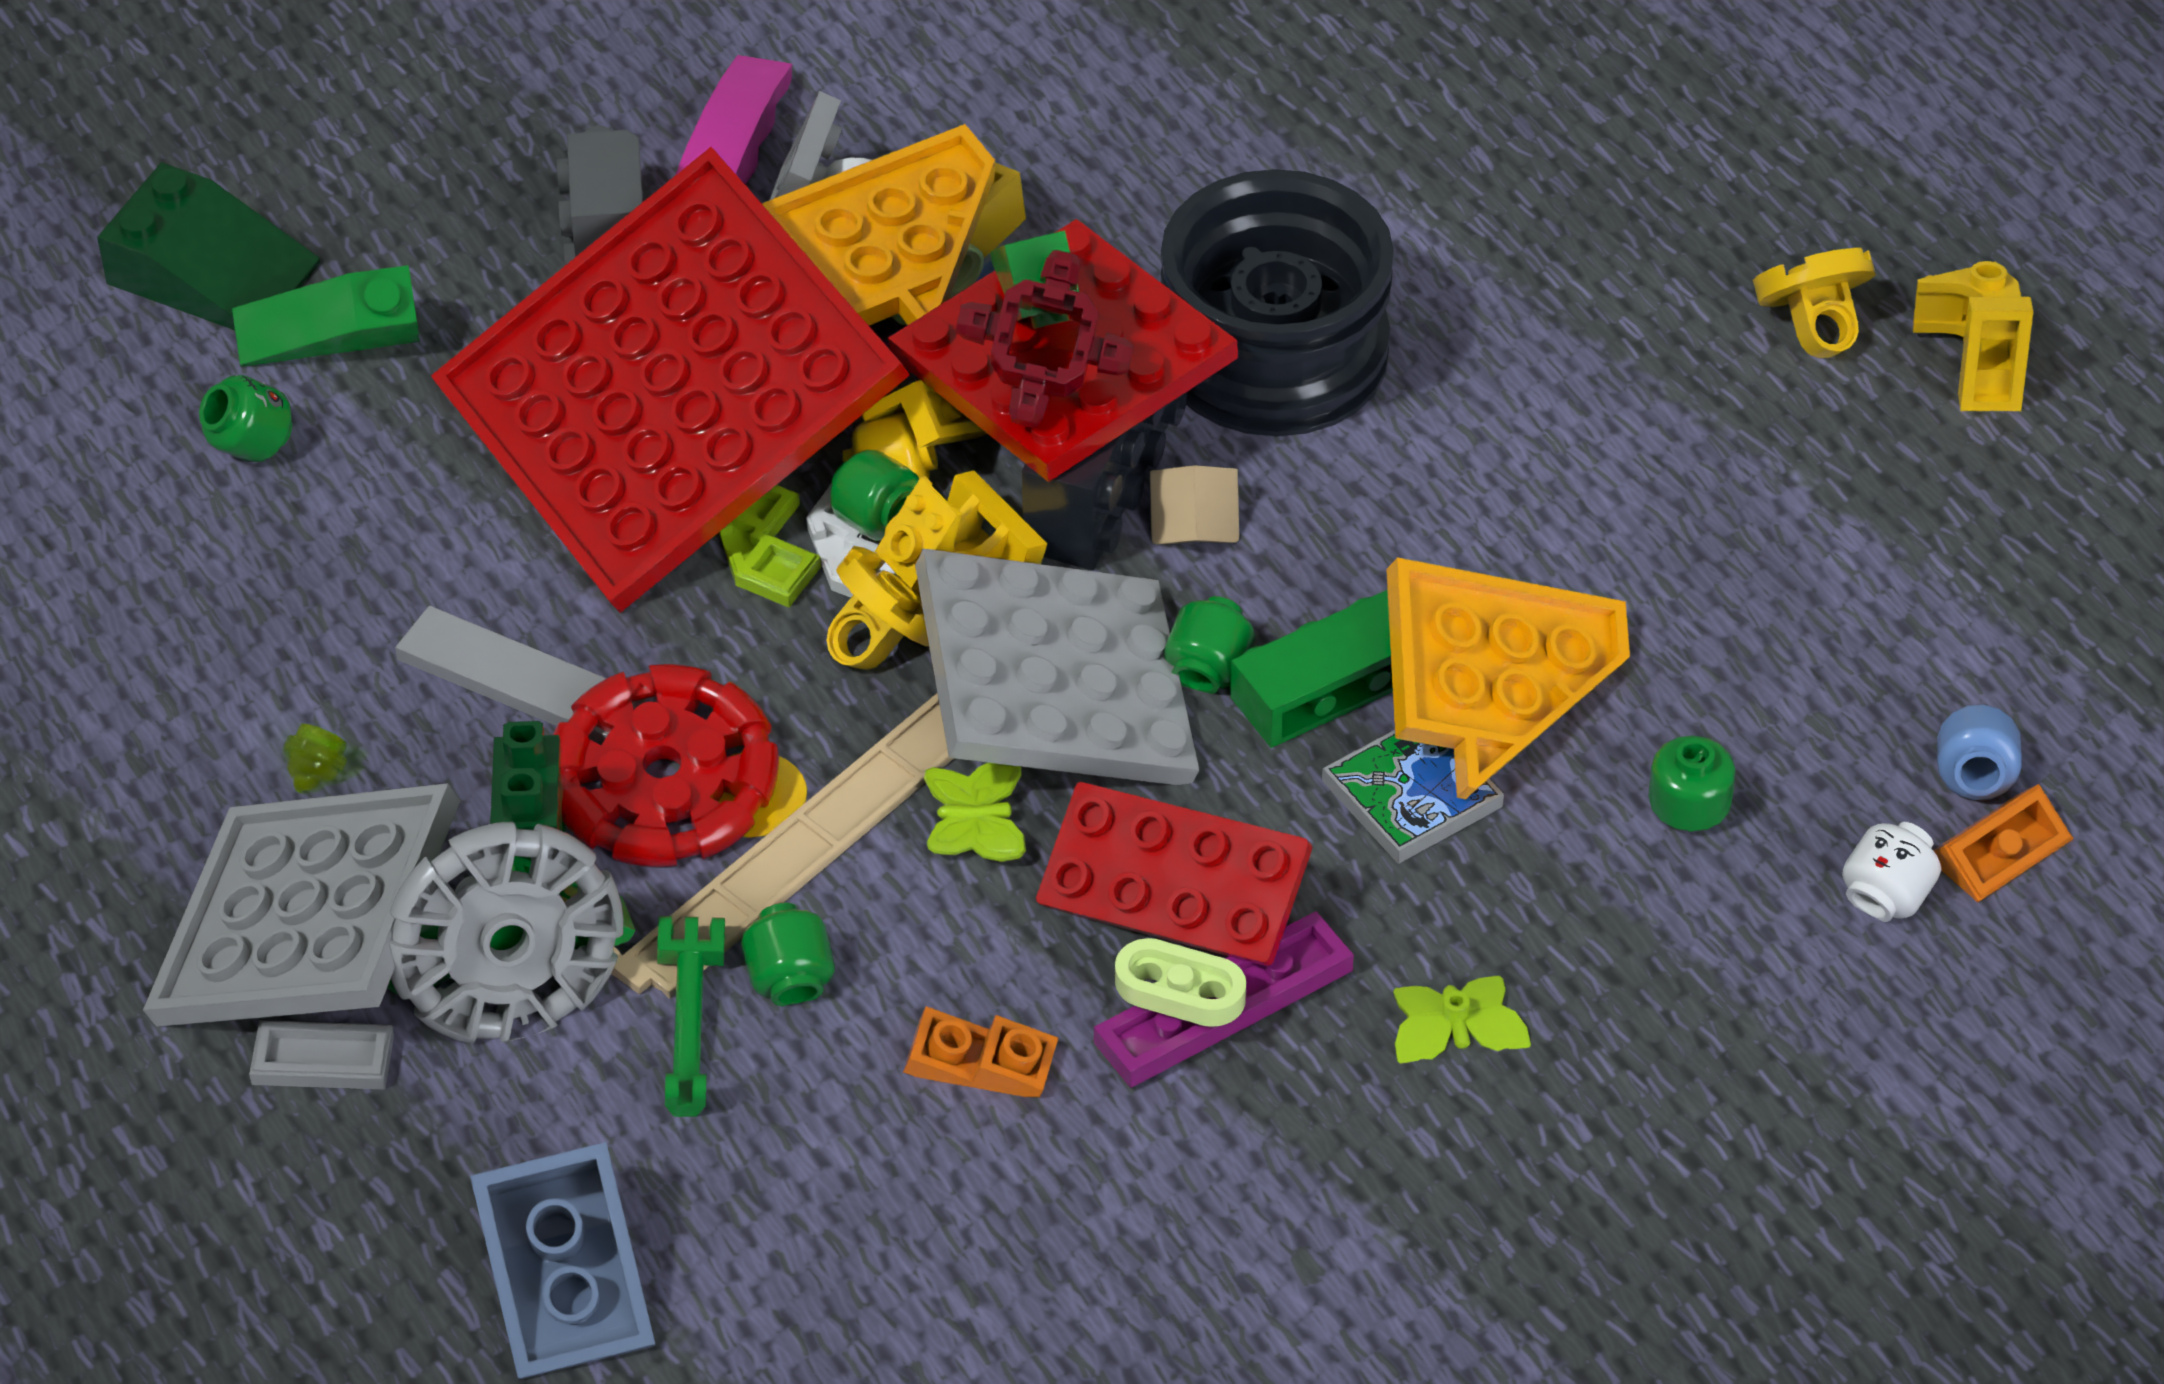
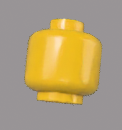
[843,412,938,479]

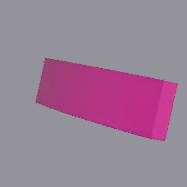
[675,55,793,184]

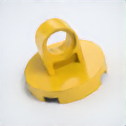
[1753,247,1876,358]
[826,546,929,670]

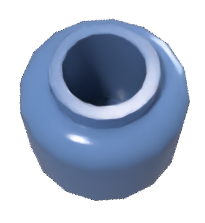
[1937,704,2022,800]

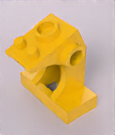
[1912,261,2033,411]
[875,470,1047,591]

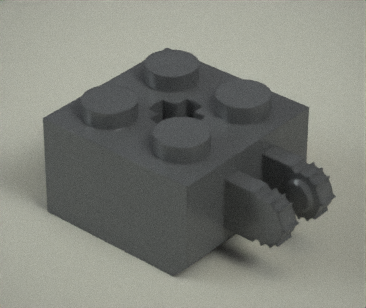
[557,124,644,265]

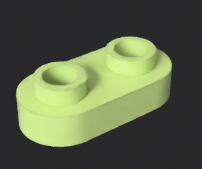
[1115,938,1246,1027]

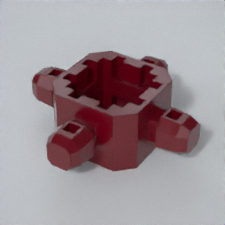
[956,250,1134,428]

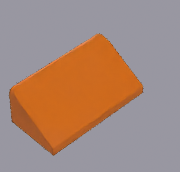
[1933,784,2074,902]

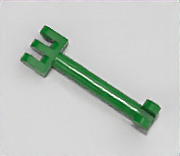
[657,916,725,1117]

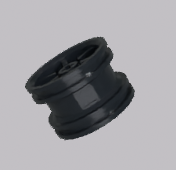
[1161,169,1394,437]

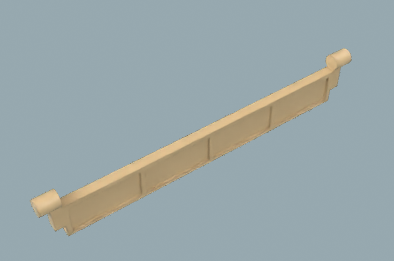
[612,693,954,999]

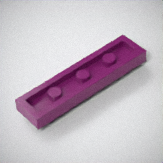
[1094,911,1354,1088]

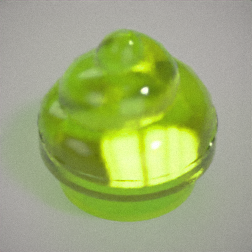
[282,723,347,793]

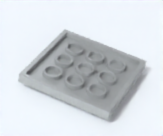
[915,548,1199,785]
[143,783,461,1027]

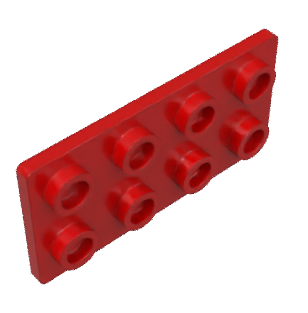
[1036,782,1313,966]

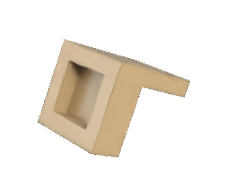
[1150,465,1239,545]

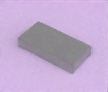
[249,1020,394,1089]

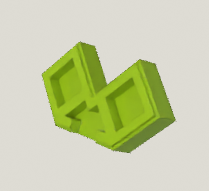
[719,485,821,608]

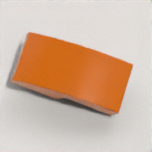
[903,1006,1058,1097]

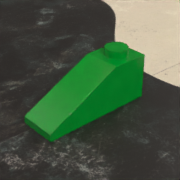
[232,265,420,367]

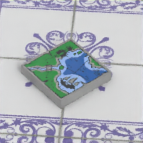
[1322,730,1504,864]

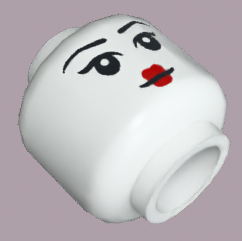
[1842,822,1941,922]

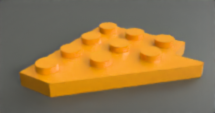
[762,124,995,326]
[1386,557,1630,799]

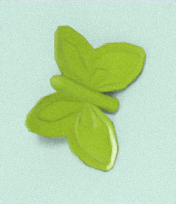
[924,762,1026,862]
[1393,976,1531,1063]

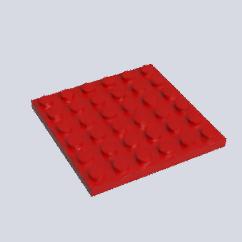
[431,146,910,613]

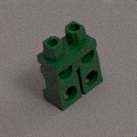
[490,721,566,861]

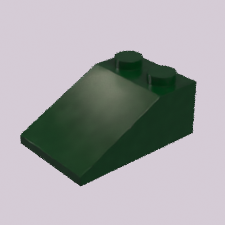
[97,162,321,330]

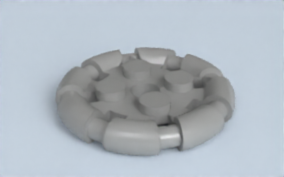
[389,821,623,1044]

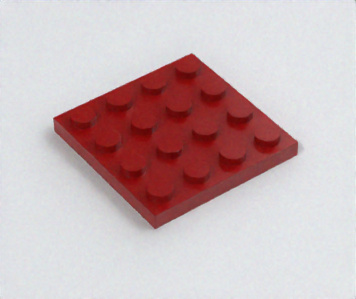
[888,219,1238,482]

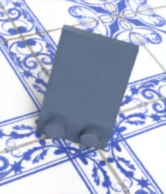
[470,1142,656,1380]

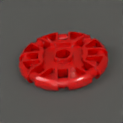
[553,664,779,868]

